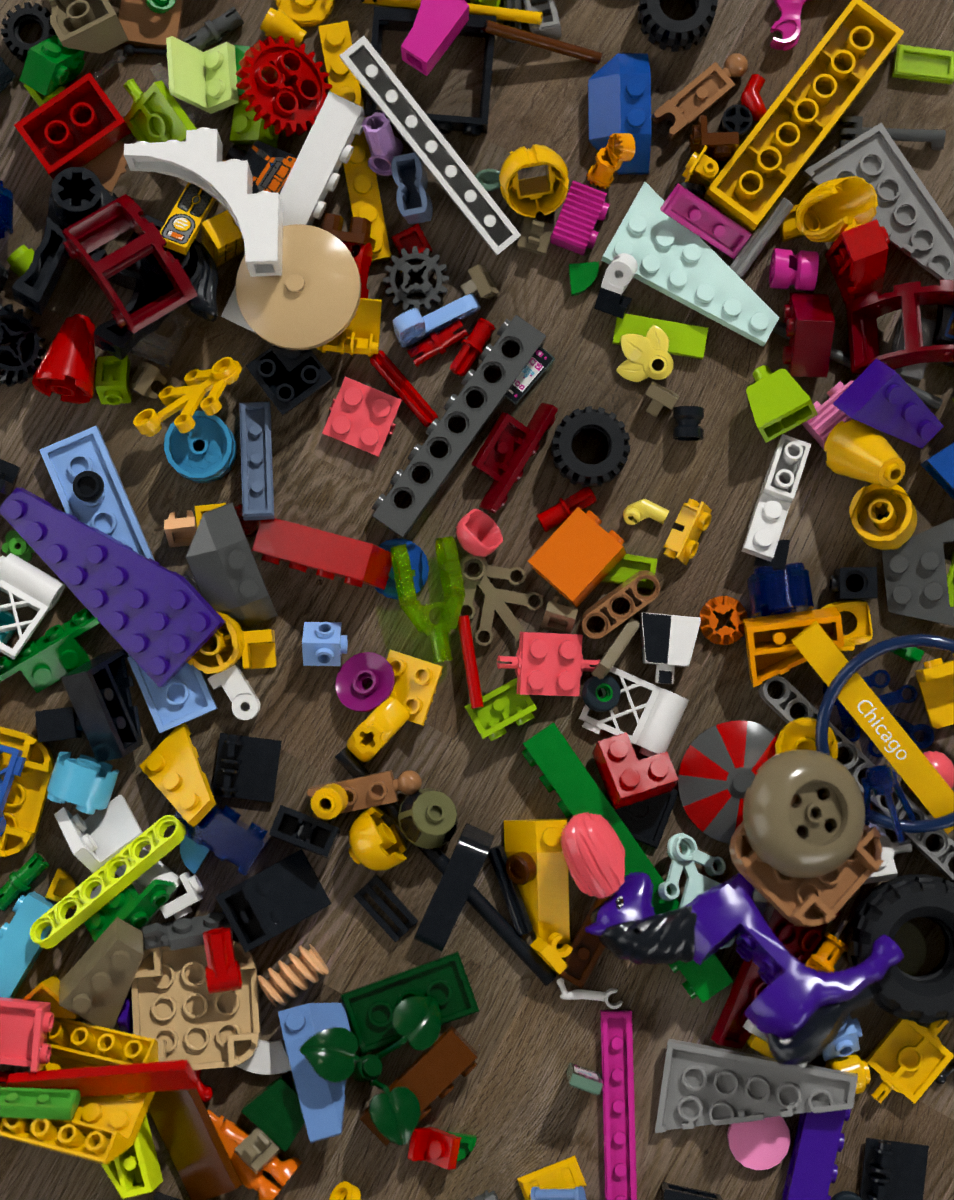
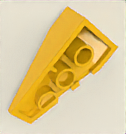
[504,818,570,944]

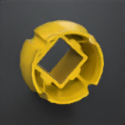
[499,144,569,218]

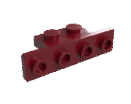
[471,403,558,514]

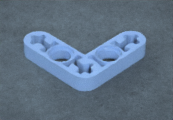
[392,294,481,347]

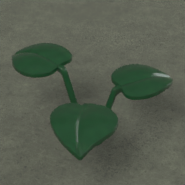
[299,996,442,1146]

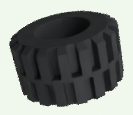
[638,0,717,52]
[551,406,630,487]

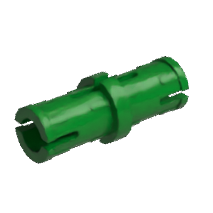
[0,853,49,911]

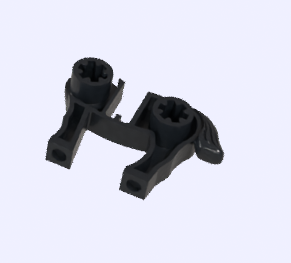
[12,167,219,360]

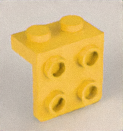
[915,654,954,729]

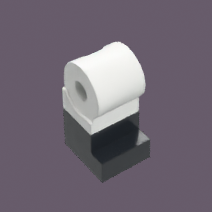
[594,253,638,319]

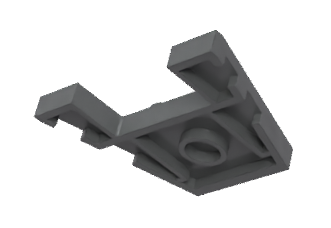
[882,518,954,626]

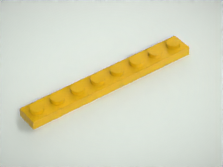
[318,21,391,263]

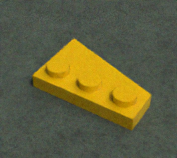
[139,723,216,827]

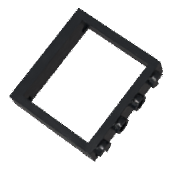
[365,7,496,136]

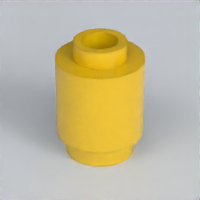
[311,784,348,819]

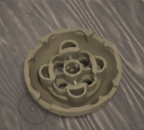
[743,749,865,878]

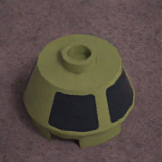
[398,788,458,849]

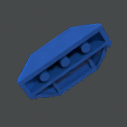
[588,53,652,174]

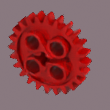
[236,36,332,137]

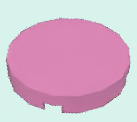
[727,1116,791,1170]

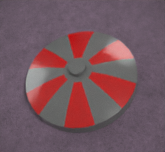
[677,720,779,844]

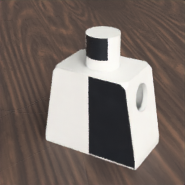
[639,612,701,684]

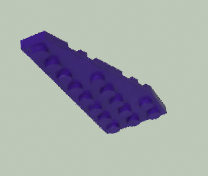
[0,488,225,688]

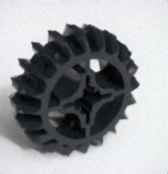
[0,303,46,387]

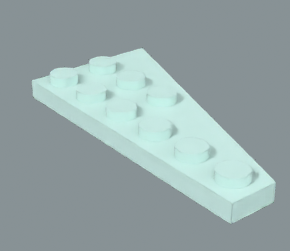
[601,181,779,347]

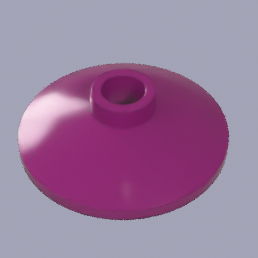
[335,652,395,712]

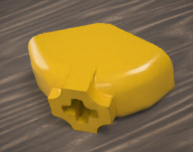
[347,697,410,762]

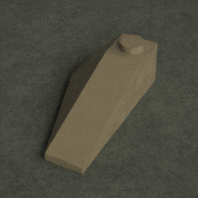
[49,0,128,54]

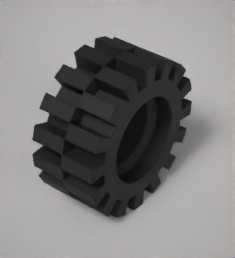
[1,2,56,62]

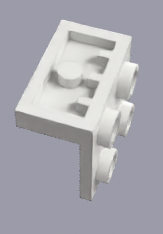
[54,795,143,873]

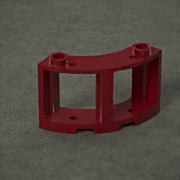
[62,194,198,334]
[846,279,954,374]

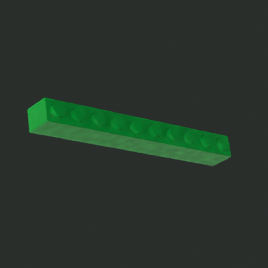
[521,722,734,1003]

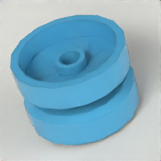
[164,411,237,483]

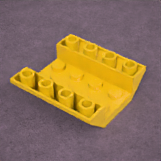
[0,1017,158,1164]

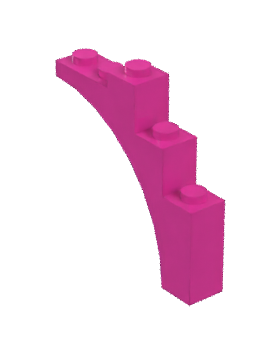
[401,0,469,76]

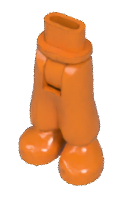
[207,1109,302,1200]

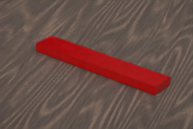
[6,1060,198,1097]

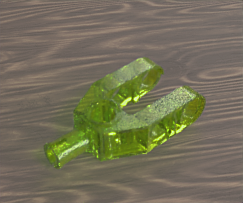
[391,536,465,663]

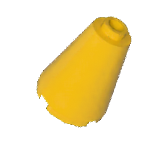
[824,419,905,487]

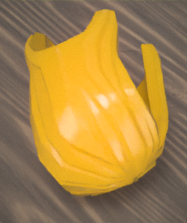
[795,176,878,242]

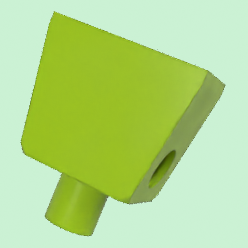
[746,365,818,443]

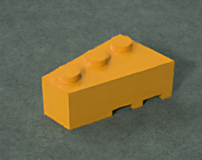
[743,607,844,688]

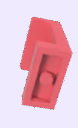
[0,997,54,1072]

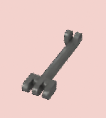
[839,116,946,151]

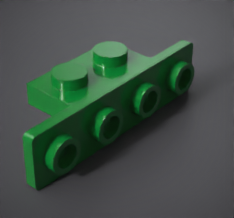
[0,609,100,693]
[84,879,177,942]

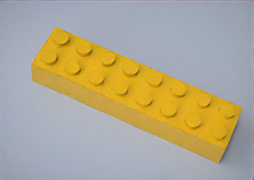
[704,0,905,234]

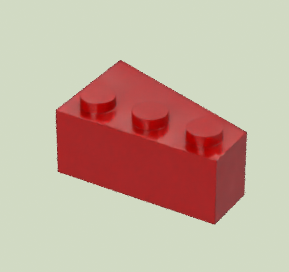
[825,219,890,309]

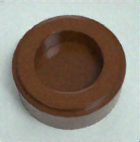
[506,852,536,885]

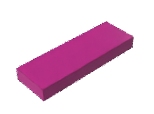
[660,183,752,259]

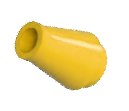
[260,7,307,47]

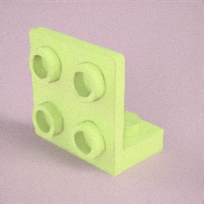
[166,36,239,114]

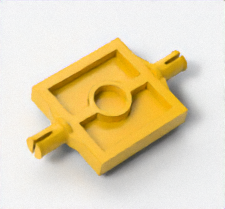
[865,1018,954,1104]

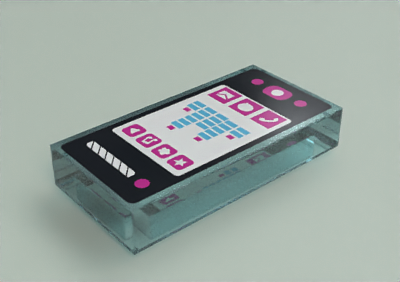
[495,346,556,406]

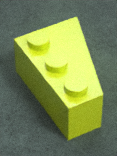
[101,1115,163,1199]

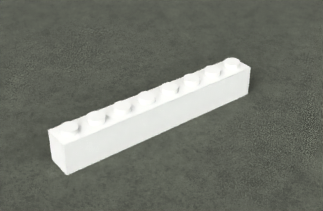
[340,36,521,255]
[221,91,366,333]

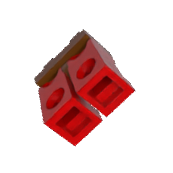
[321,213,376,299]

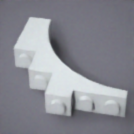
[124,127,283,277]

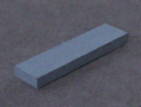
[239,402,275,521]

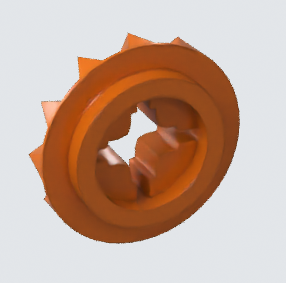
[699,596,748,645]

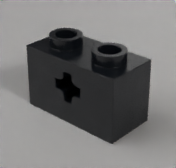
[269,805,341,859]

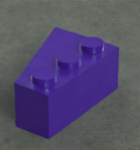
[833,358,944,449]

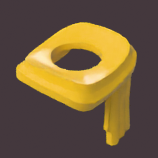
[821,600,873,652]

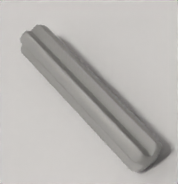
[730,197,793,278]

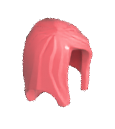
[561,812,625,899]

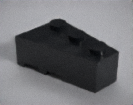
[61,648,143,762]

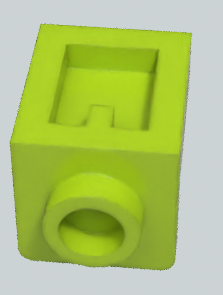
[95,355,132,405]

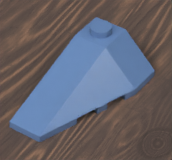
[278,1003,351,1143]

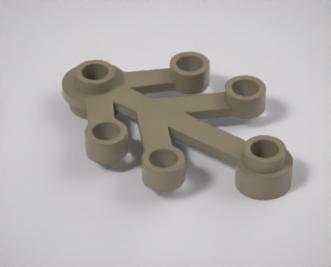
[457,554,544,651]

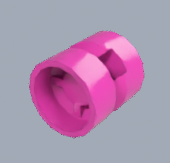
[769,248,819,292]

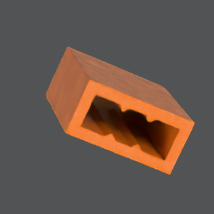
[528,507,626,608]

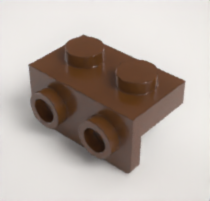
[689,115,739,166]

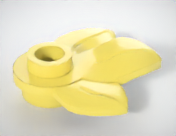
[616,325,674,382]

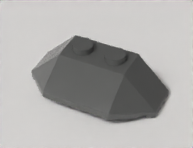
[186,502,278,627]

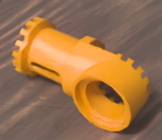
[586,133,636,189]
[804,932,848,972]

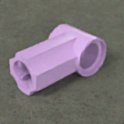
[362,112,403,176]

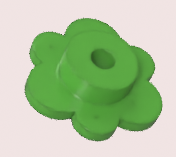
[2,530,35,562]

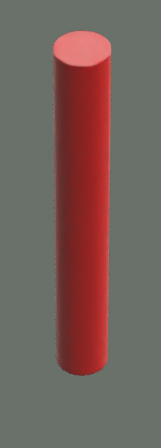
[457,615,484,709]

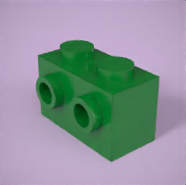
[19,35,85,96]

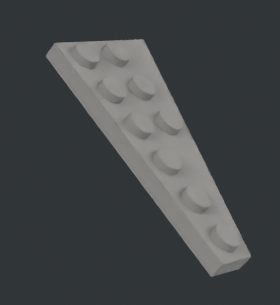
[802,123,954,280]
[655,1039,858,1133]

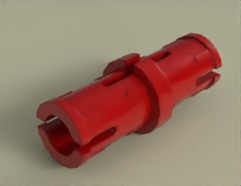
[407,318,469,367]

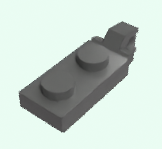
[143,912,233,951]

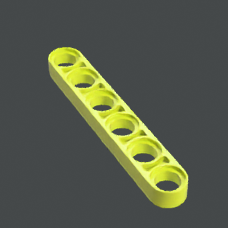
[30,815,186,949]

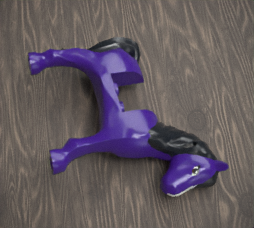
[584,872,904,1066]

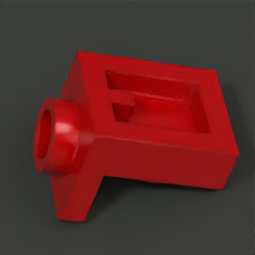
[407,1127,461,1170]

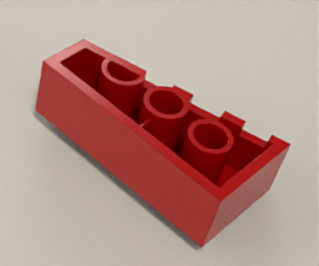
[252,518,395,590]

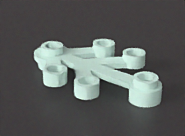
[658,833,735,949]

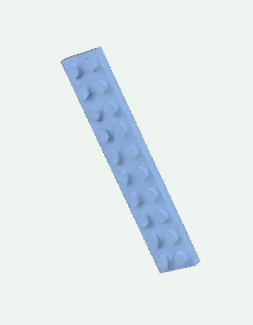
[39,426,218,733]

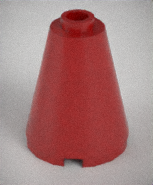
[32,314,96,404]

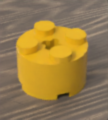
[849,484,917,550]

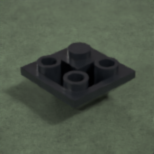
[246,345,333,416]

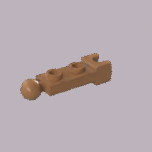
[651,53,748,141]
[307,770,422,819]

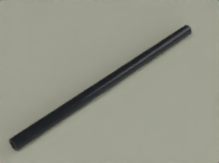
[335,747,557,986]

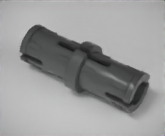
[183,6,244,51]

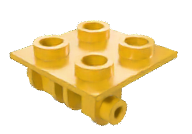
[316,298,382,357]
[386,649,443,726]

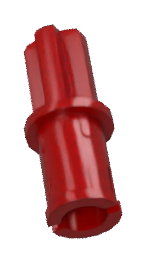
[450,318,496,377]
[536,487,597,532]

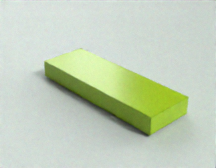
[612,314,708,360]

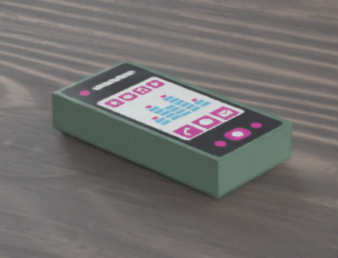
[566,1063,603,1095]

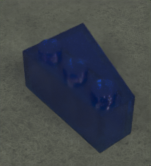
[171,798,271,876]

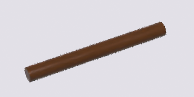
[483,20,602,64]

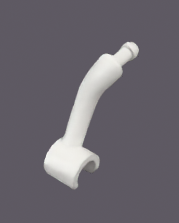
[556,978,623,1009]

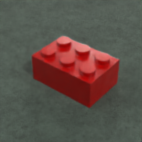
[14,72,131,180]

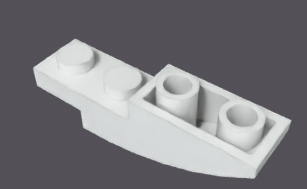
[741,434,811,562]

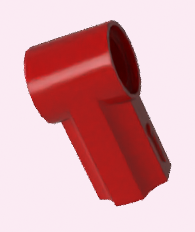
[203,927,242,994]

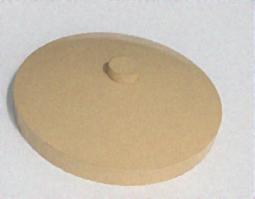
[236,224,361,350]

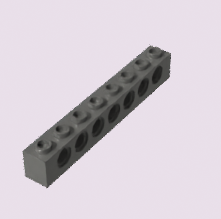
[372,315,546,539]

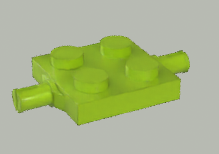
[123,79,197,143]

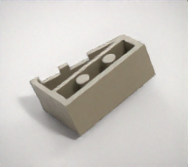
[59,917,144,1029]

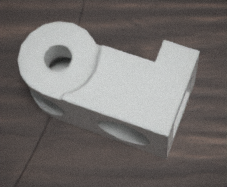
[207,663,261,720]

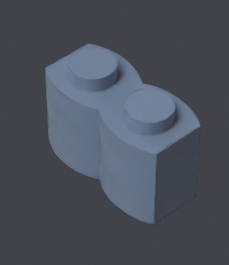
[391,152,433,225]

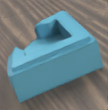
[180,831,212,874]

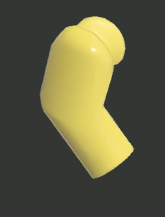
[623,499,670,525]

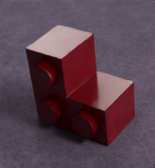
[783,293,835,377]

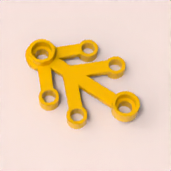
[133,357,242,437]

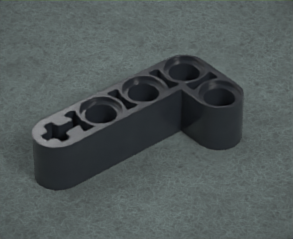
[414,823,495,952]

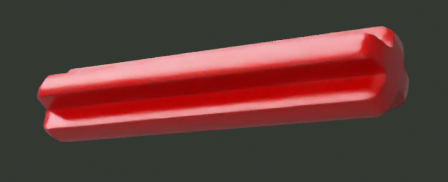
[370,350,438,427]

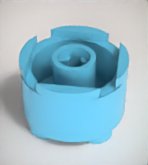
[47,751,119,814]

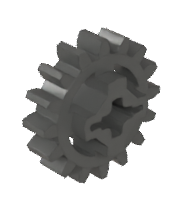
[383,246,449,312]

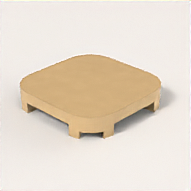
[131,940,261,1070]

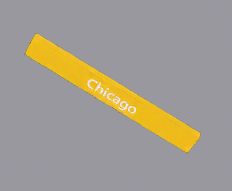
[791,621,954,834]

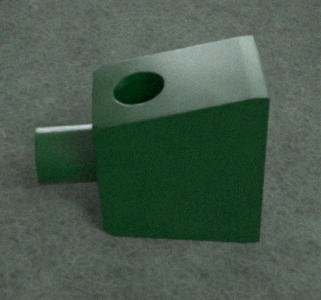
[241,1074,305,1152]

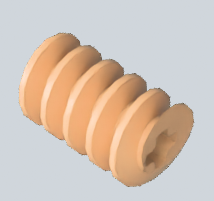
[257,944,329,1007]

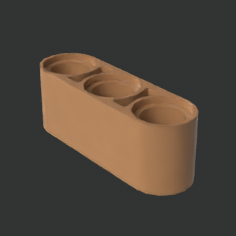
[581,570,660,639]

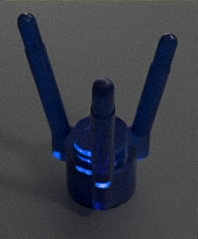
[861,765,916,843]

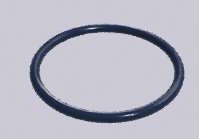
[815,634,954,833]

